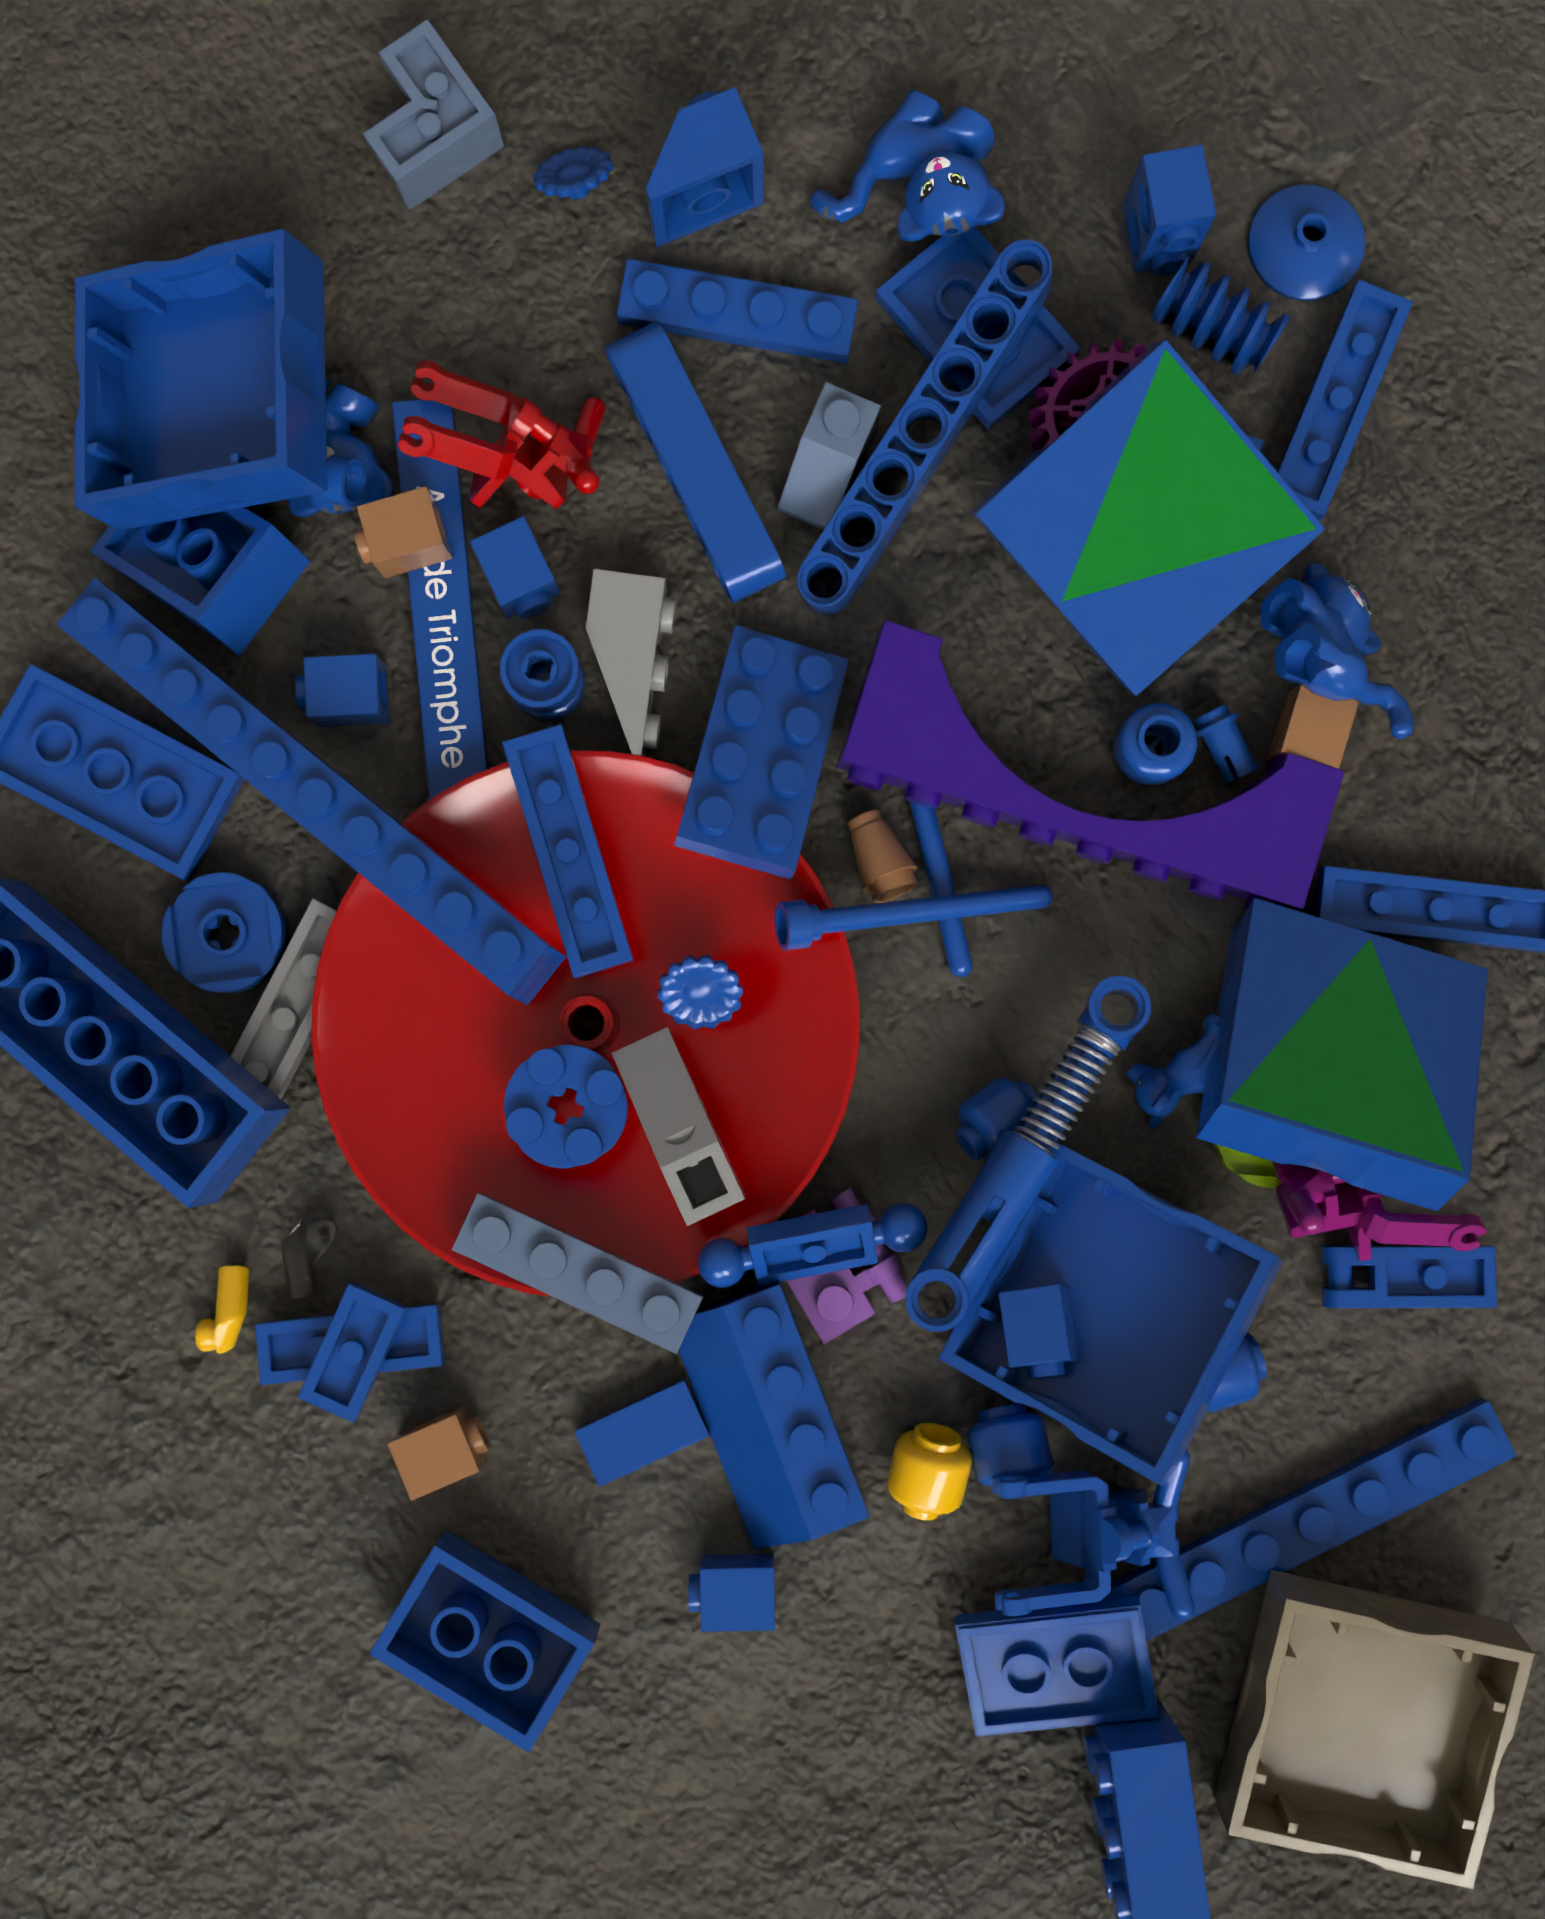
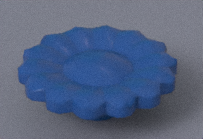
[533,146,613,200]
[657,955,743,1030]

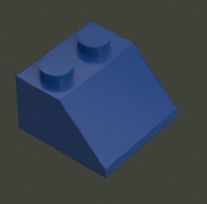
[646,87,764,248]

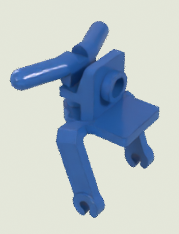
[991,1450,1195,1620]

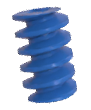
[1151,256,1290,376]

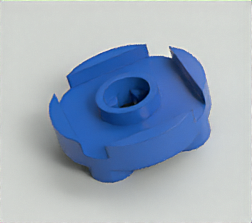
[161,872,287,993]
[504,1045,629,1169]

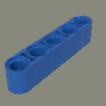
[604,321,786,604]

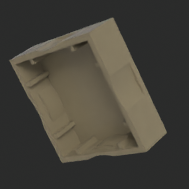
[1214,1570,1535,1889]

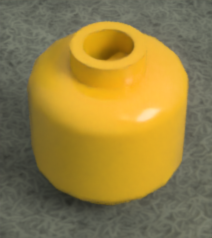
[887,1423,973,1521]

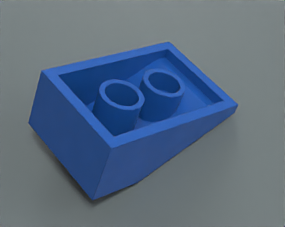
[90,507,311,656]

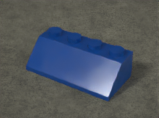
[678,1282,870,1549]

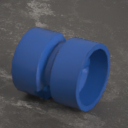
[500,629,586,721]

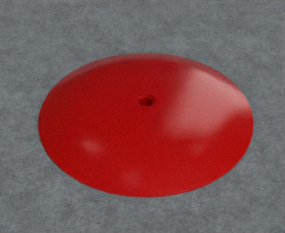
[311,751,860,1297]

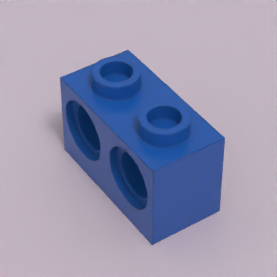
[1122,144,1216,275]

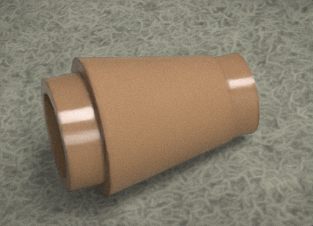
[847,810,918,903]

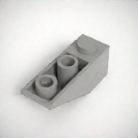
[586,569,677,757]
[612,1027,746,1226]

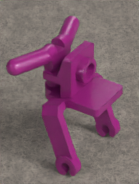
[1272,1161,1486,1262]

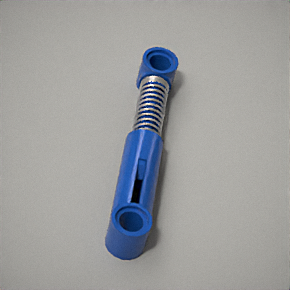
[905,976,1151,1332]

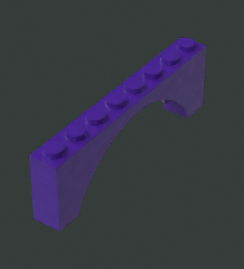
[836,620,1345,910]

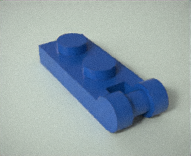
[1321,1244,1497,1308]

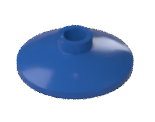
[1248,184,1365,301]

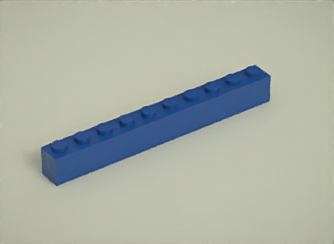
[56,578,566,1005]

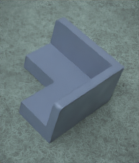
[363,19,504,210]

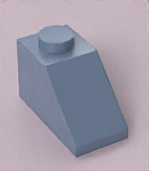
[777,382,881,530]

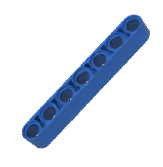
[797,239,1052,614]

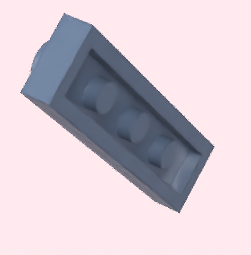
[451,1192,703,1354]

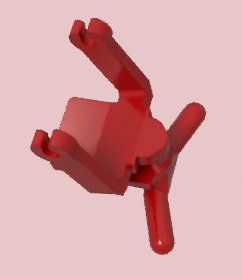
[398,361,606,509]

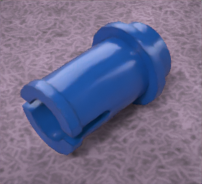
[1194,704,1259,784]

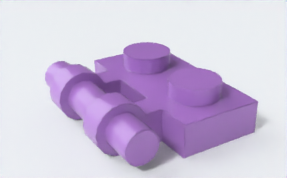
[787,1187,908,1344]

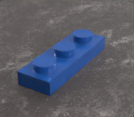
[255,1302,446,1385]

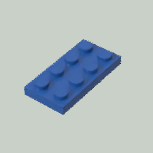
[674,625,849,880]
[0,664,245,882]

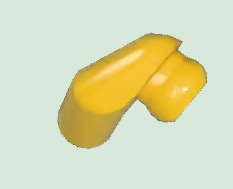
[195,1266,250,1354]

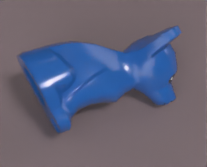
[1126,1013,1220,1129]

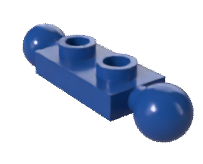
[697,1203,928,1288]

